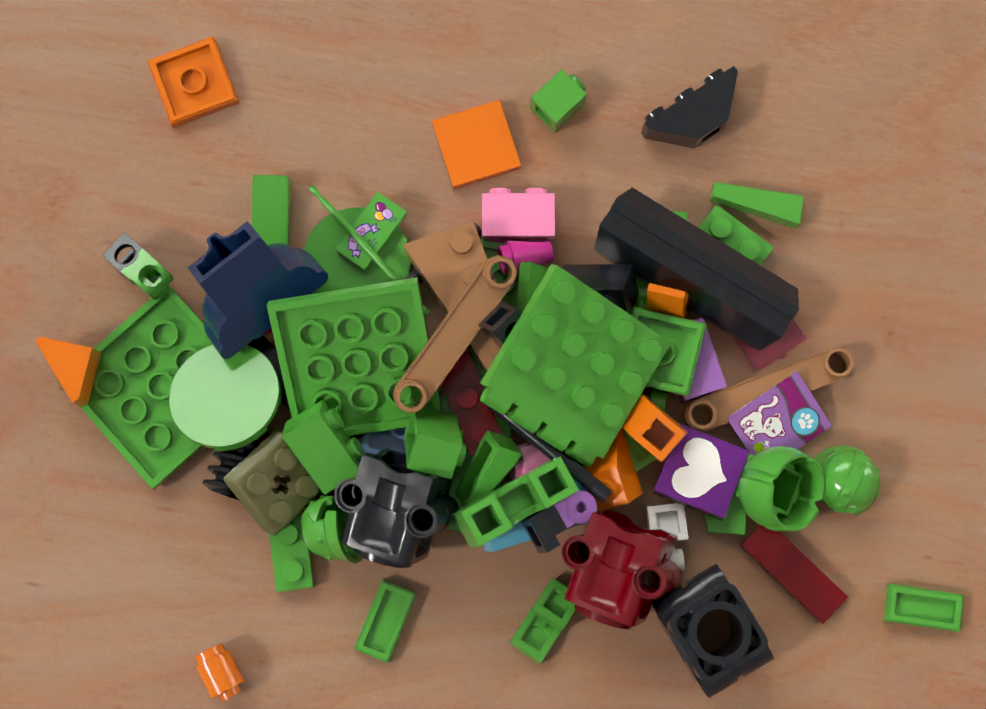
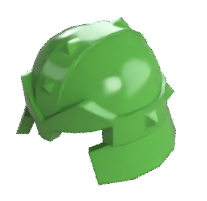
[814,445,880,517]
[301,496,363,564]

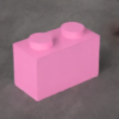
[482,188,555,243]

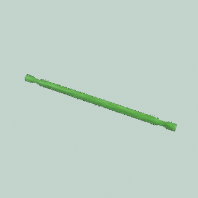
[308,185,430,316]

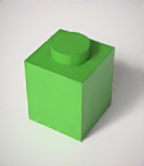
[530,69,587,133]

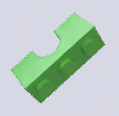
[452,456,579,548]

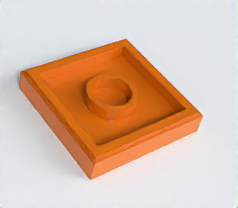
[147,36,239,128]
[432,100,521,190]

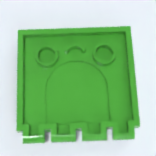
[480,264,671,467]

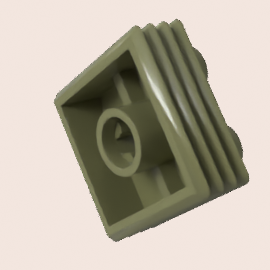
[224,431,322,535]

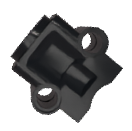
[334,448,460,568]
[651,564,774,698]

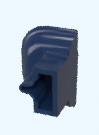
[188,221,328,359]

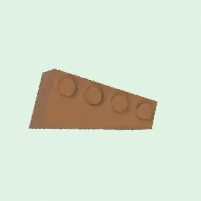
[403,220,503,373]

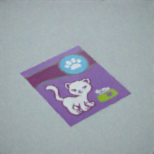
[727,371,832,455]

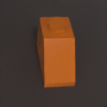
[584,428,643,511]

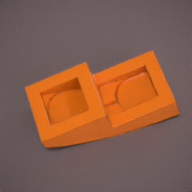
[647,283,689,319]

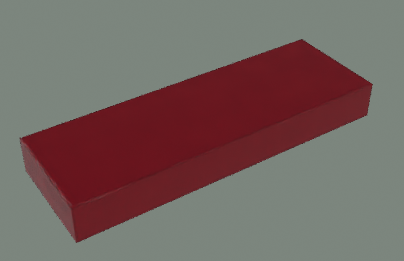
[740,525,848,624]

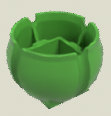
[734,446,825,532]

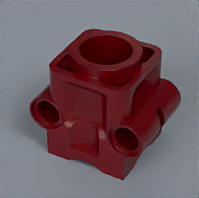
[561,509,681,629]

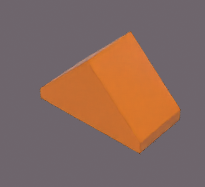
[35,337,101,407]

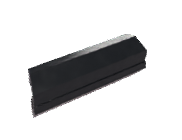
[594,187,799,351]

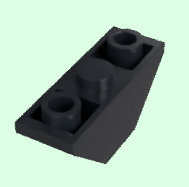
[641,66,738,149]

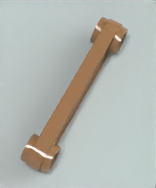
[393,255,517,413]
[683,347,854,432]

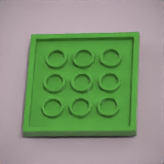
[267,277,442,436]
[57,285,213,490]

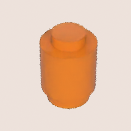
[195,643,245,702]

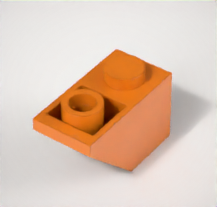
[622,393,688,462]

